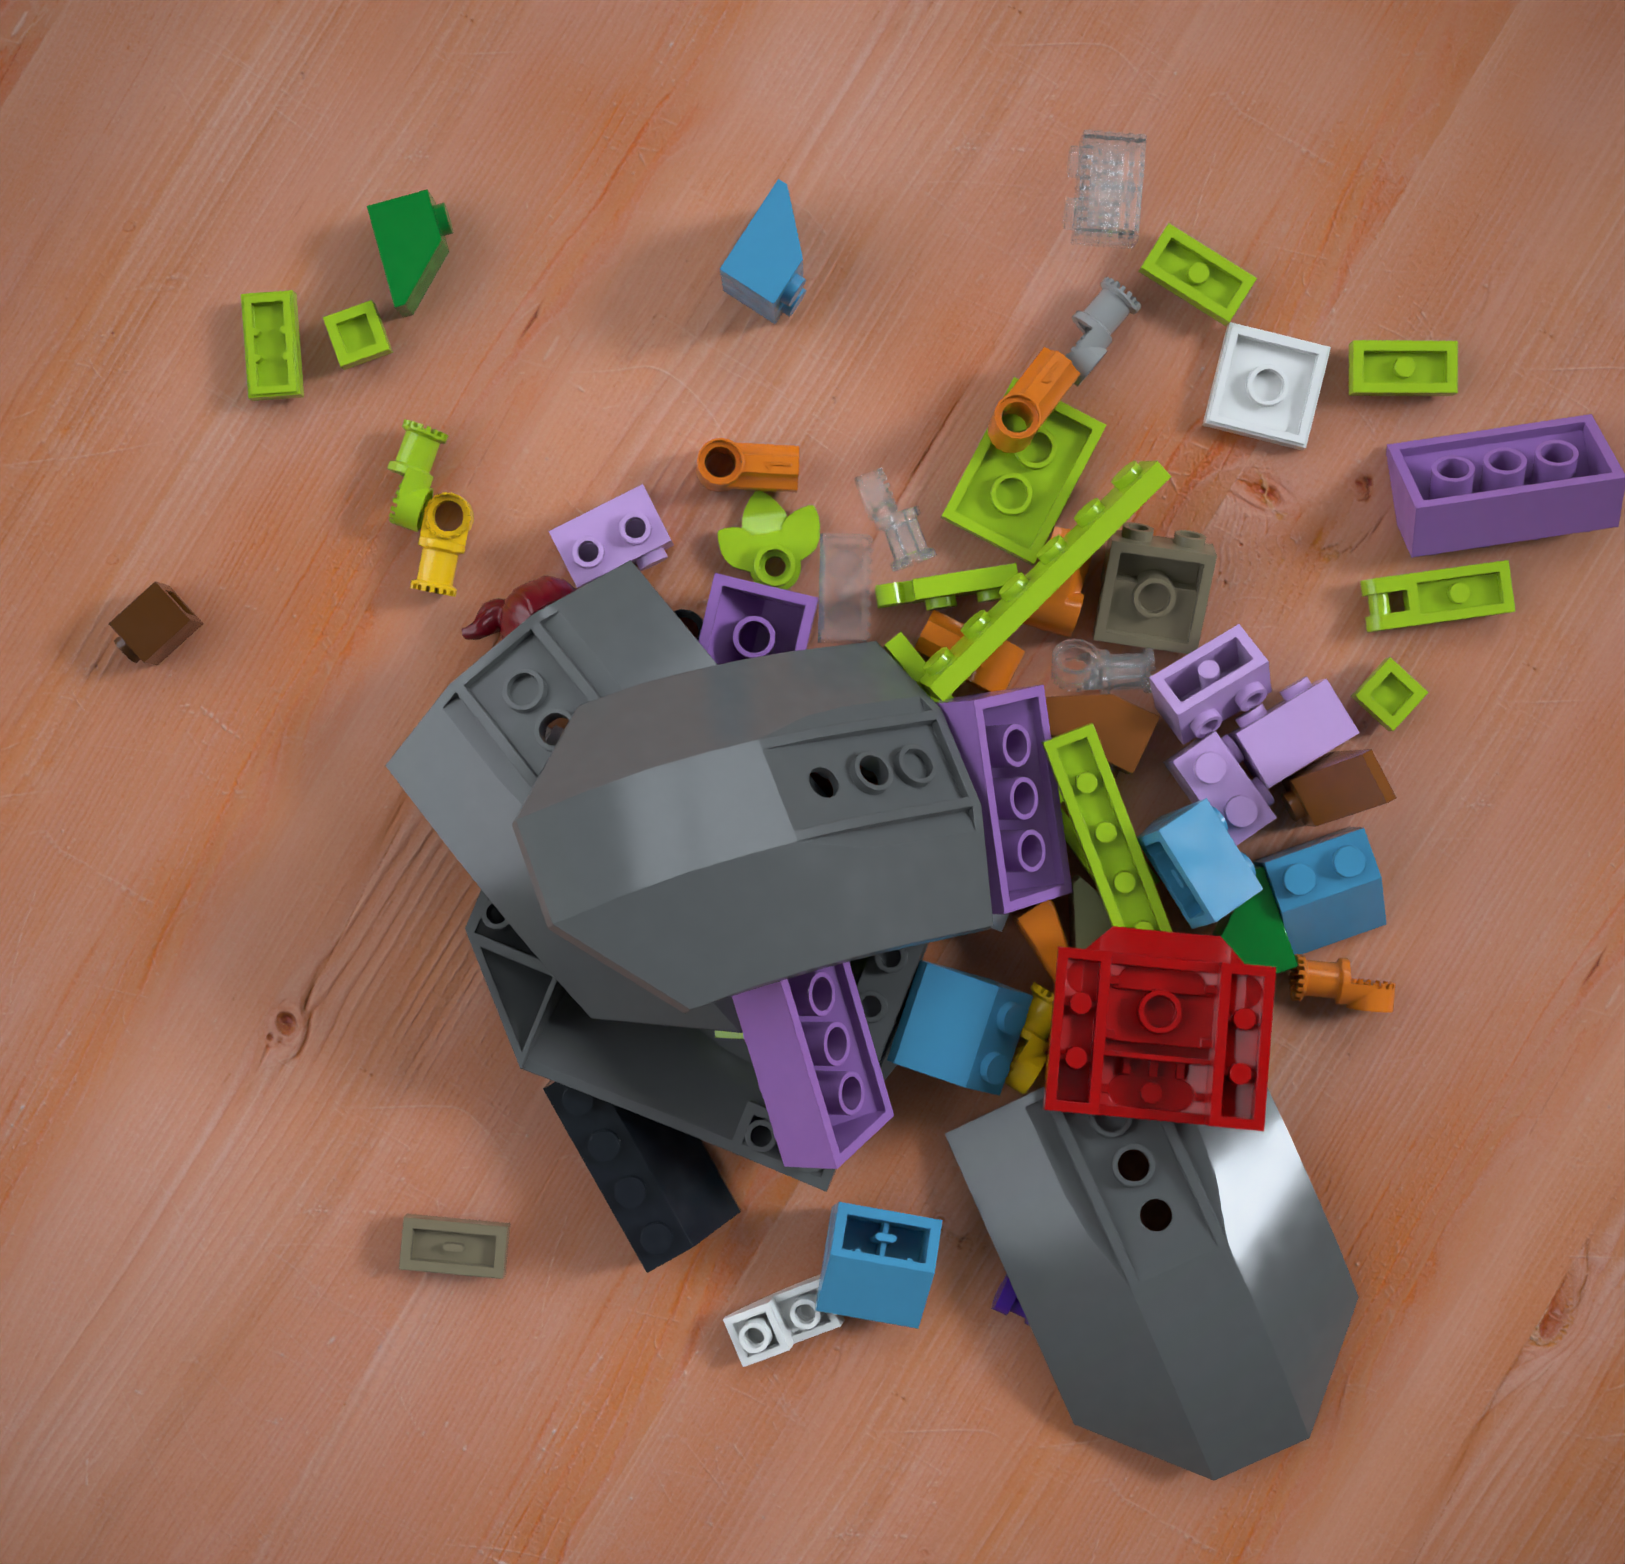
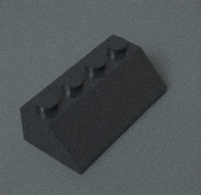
[543,1080,741,1273]

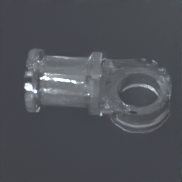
[855,468,937,572]
[1051,639,1155,695]

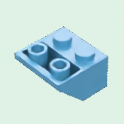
[1137,798,1263,929]
[815,1202,943,1329]

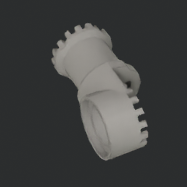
[1066,277,1141,387]

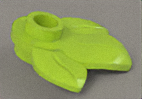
[718,491,820,590]

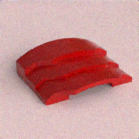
[1043,926,1276,1131]

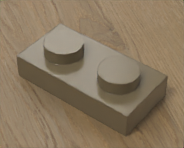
[399,1214,510,1279]

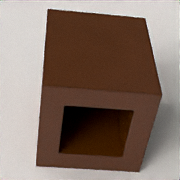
[109,581,204,665]

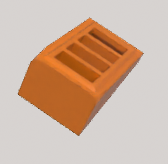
[1012,900,1068,984]

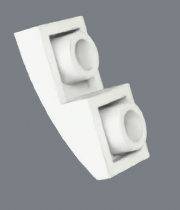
[723,1274,845,1367]

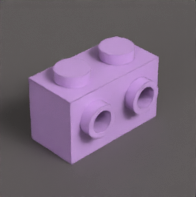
[549,484,674,589]
[1149,624,1272,745]
[1227,676,1360,788]
[1163,731,1277,846]

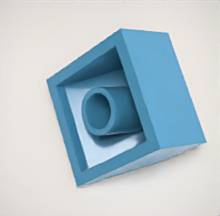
[720,179,806,324]
[1253,827,1387,955]
[887,960,1033,1096]

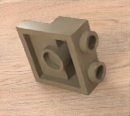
[1092,522,1217,654]

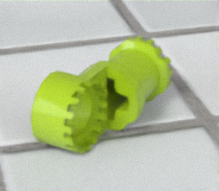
[387,419,448,532]

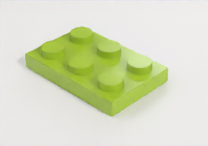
[941,377,1106,566]

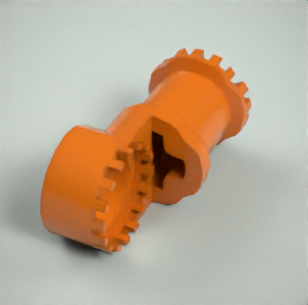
[1289,954,1396,1013]

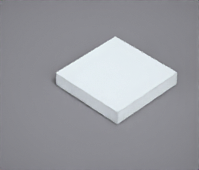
[1202,322,1331,450]

